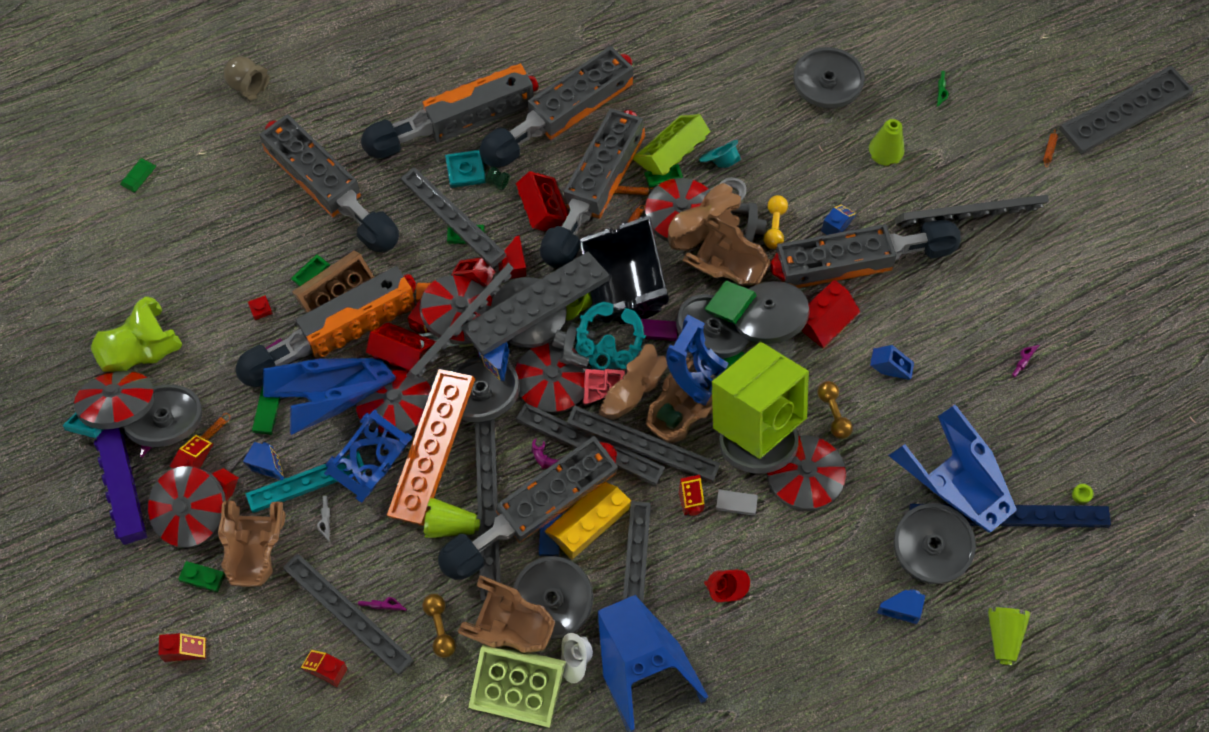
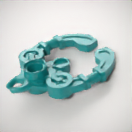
[576,302,646,371]

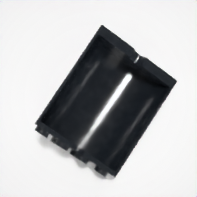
[580,216,669,324]

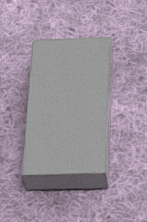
[716,489,758,516]

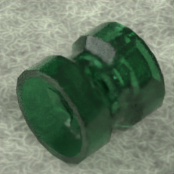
[485,167,510,190]
[656,403,684,430]

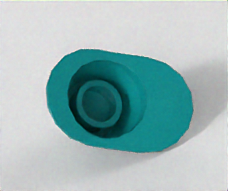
[699,140,741,168]

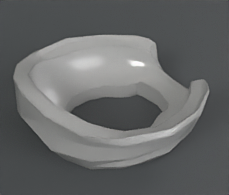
[720,177,747,201]

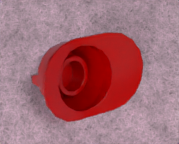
[704,570,750,602]

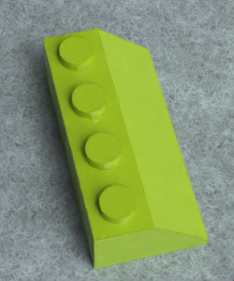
[633,114,711,175]

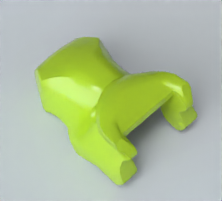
[91,297,182,372]

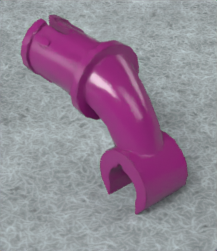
[531,438,559,470]

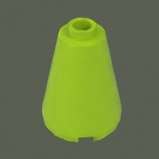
[868,119,905,166]
[424,498,481,538]
[988,607,1030,665]

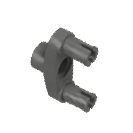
[731,202,767,243]
[552,322,596,369]

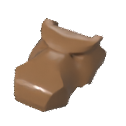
[668,183,741,251]
[682,217,770,287]
[598,344,668,421]
[646,357,713,443]
[218,501,286,587]
[458,575,555,653]

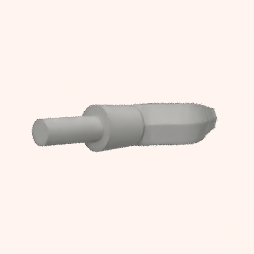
[317,496,330,542]

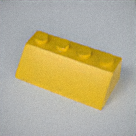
[544,482,631,560]

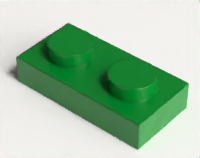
[178,561,225,593]

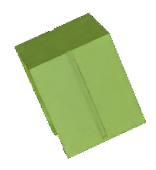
[712,342,809,459]

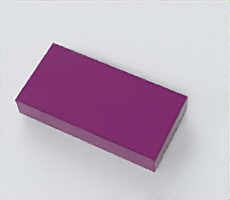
[641,319,677,341]

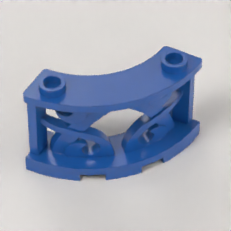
[666,314,729,406]
[324,409,413,503]

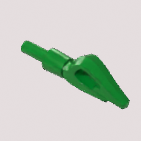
[936,71,949,107]

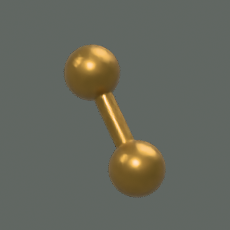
[817,381,853,439]
[422,594,456,658]

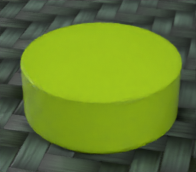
[1072,484,1094,505]

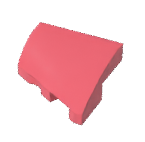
[583,369,625,405]

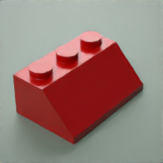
[515,171,569,231]
[801,279,860,349]
[366,322,437,372]

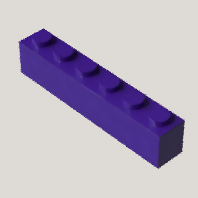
[94,427,148,545]

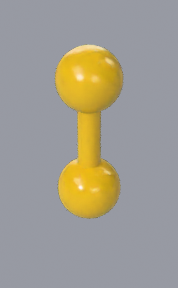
[763,195,788,249]

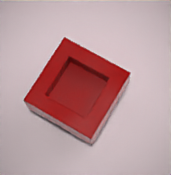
[248,295,273,320]

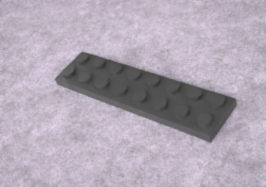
[1059,65,1194,155]
[895,195,1049,227]
[462,252,610,356]

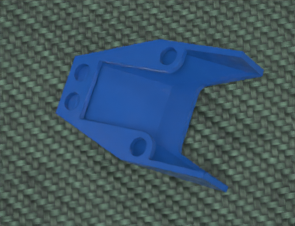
[263,358,395,435]
[888,405,1017,533]
[598,595,708,732]

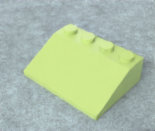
[468,644,566,728]

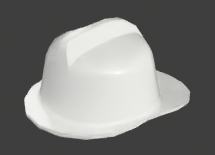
[561,633,593,683]

